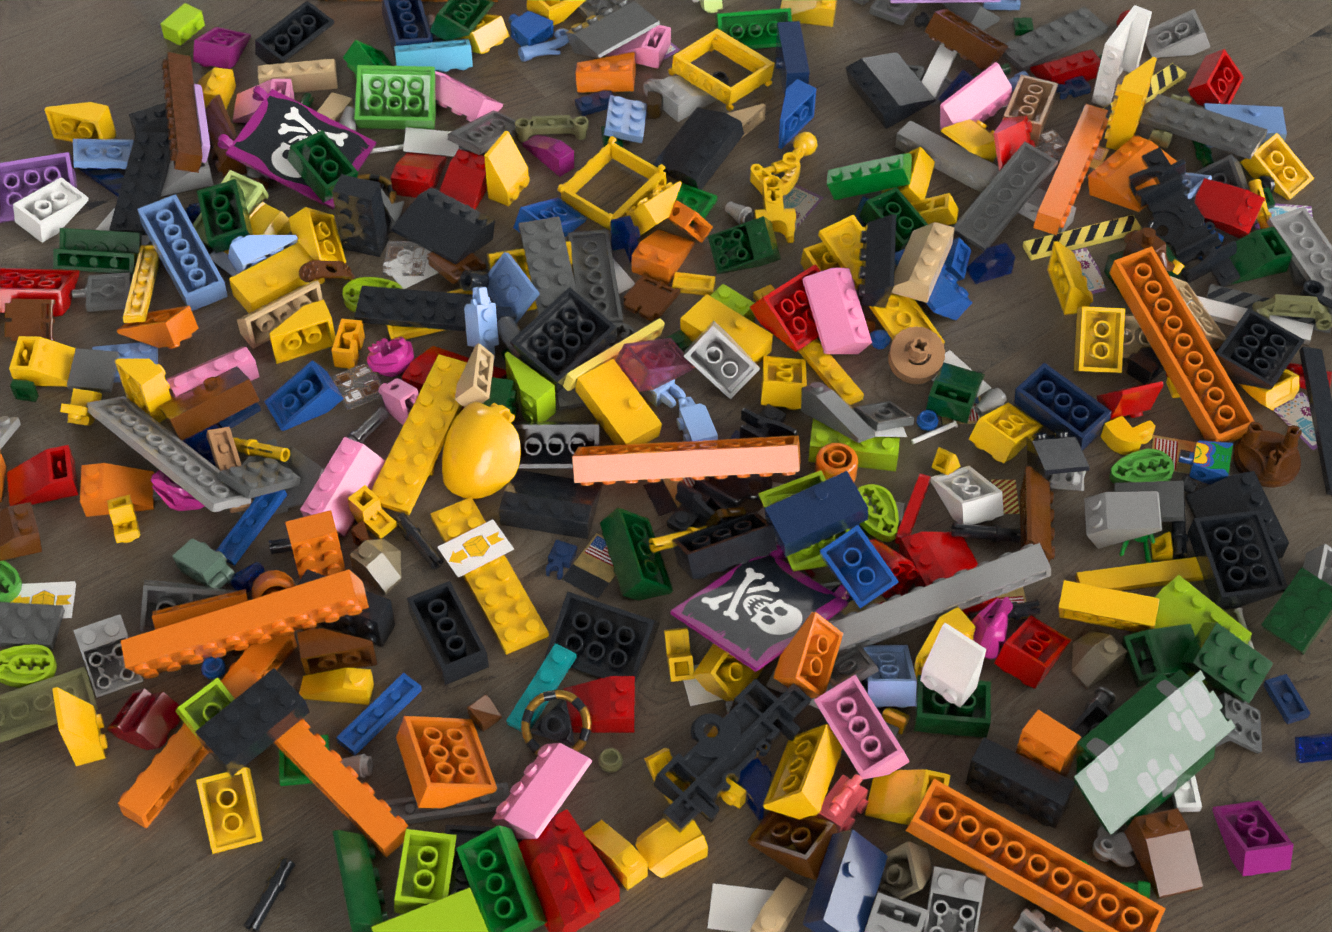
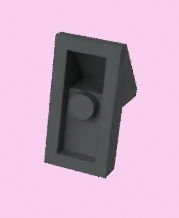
[381,188,404,233]

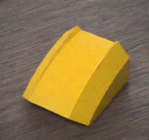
[249,201,291,235]
[1240,369,1299,410]
[635,818,708,878]

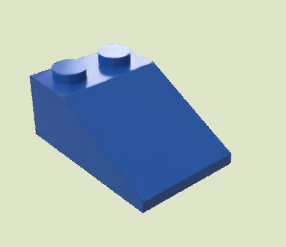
[778,79,816,149]
[513,197,587,238]
[264,360,344,431]
[820,525,899,609]

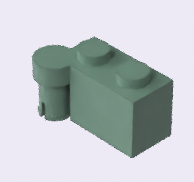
[172,538,236,588]

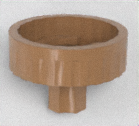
[888,326,945,384]

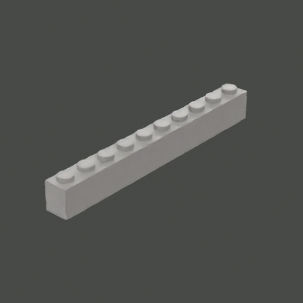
[895,121,1076,233]
[828,543,1051,658]

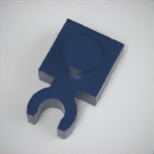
[1056,76,1092,100]
[546,540,578,580]

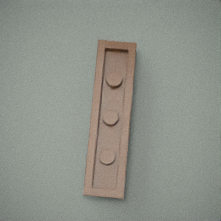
[206,427,253,513]

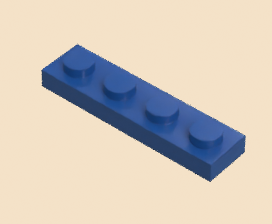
[215,490,287,566]
[336,673,422,756]

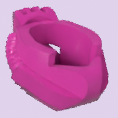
[367,337,414,377]
[151,470,205,511]
[971,597,1013,659]

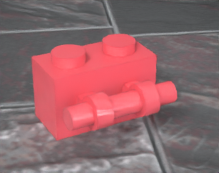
[815,774,869,833]

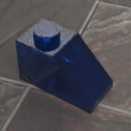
[966,243,1015,284]
[732,757,772,820]

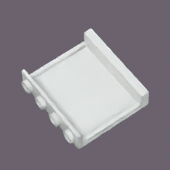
[1092,5,1152,107]

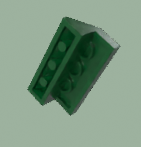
[53,228,142,274]

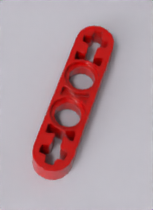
[895,473,931,545]

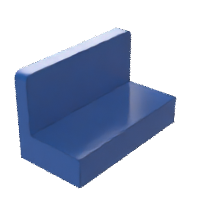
[944,237,971,281]

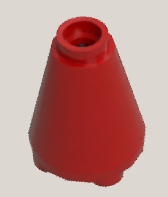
[870,539,919,598]

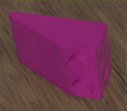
[193,27,251,69]
[1212,800,1294,876]

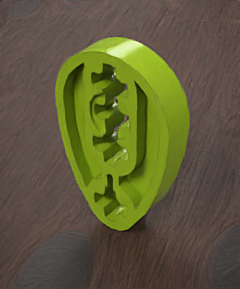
[342,277,403,312]
[858,484,899,542]
[0,644,57,688]

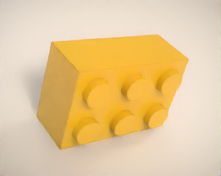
[1074,307,1125,373]

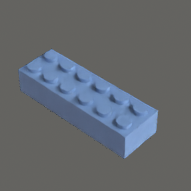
[137,194,228,311]

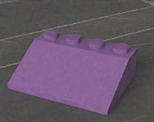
[0,152,77,223]

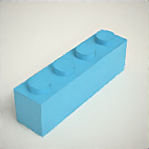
[394,39,473,72]

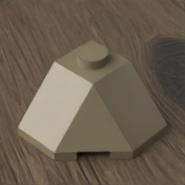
[350,539,402,595]
[1071,631,1127,689]
[879,841,933,899]

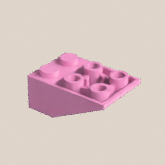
[606,25,671,69]
[232,79,294,123]

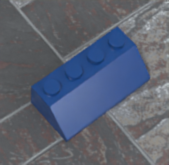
[895,249,973,320]

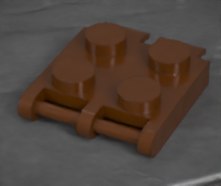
[427,252,486,284]
[623,273,681,322]
[5,299,55,341]

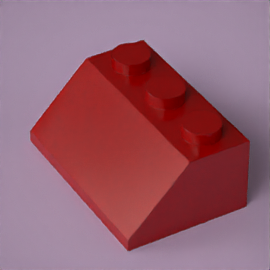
[1030,49,1101,84]
[1187,49,1244,106]
[528,844,600,932]

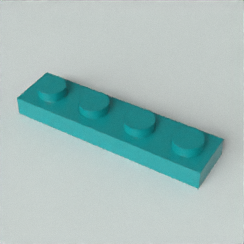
[506,643,577,732]

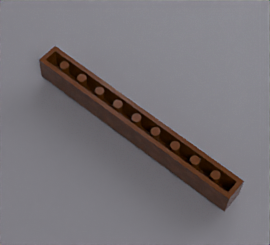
[161,52,203,173]

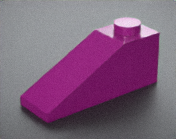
[522,135,575,177]

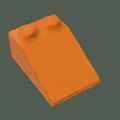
[631,229,694,285]
[117,305,199,349]
[80,463,155,517]
[773,612,843,698]

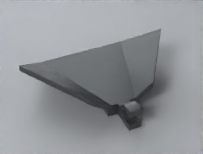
[236,439,324,517]

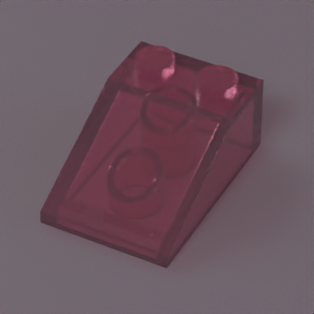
[615,338,695,392]

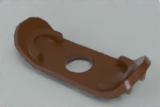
[299,260,355,282]

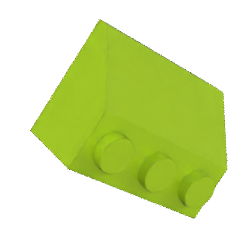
[394,829,457,914]

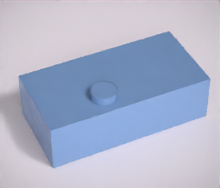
[1203,103,1287,148]

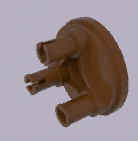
[1233,422,1302,488]

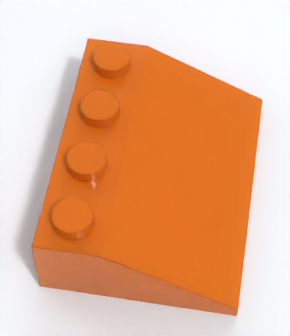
[1088,135,1177,212]
[396,716,497,808]

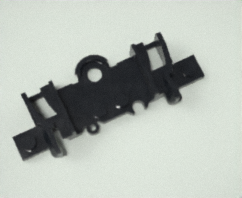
[1128,147,1240,287]
[667,404,797,532]
[653,679,812,833]

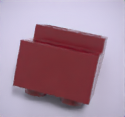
[107,688,181,750]

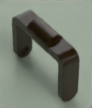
[706,507,747,527]

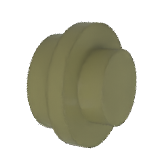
[598,748,623,772]

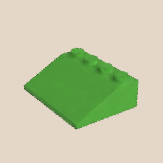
[354,65,436,130]

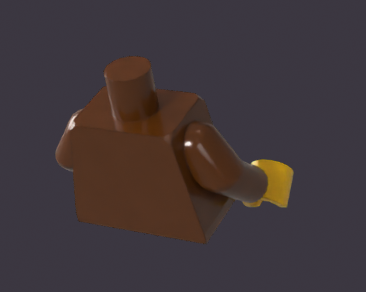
[1123,227,1184,275]

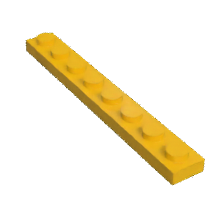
[753,284,864,405]

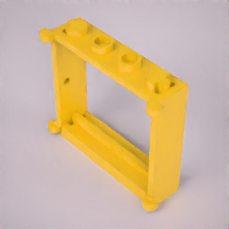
[668,29,775,111]
[557,136,667,235]

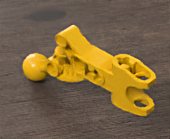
[750,132,818,243]

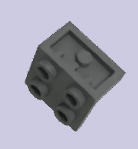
[1215,693,1262,754]

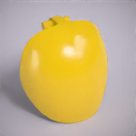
[442,402,520,499]

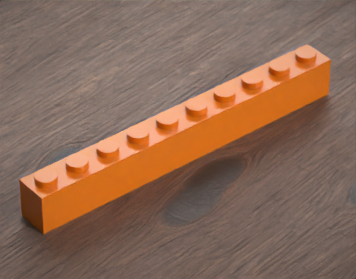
[1033,104,1109,235]
[118,634,297,829]
[223,666,408,858]

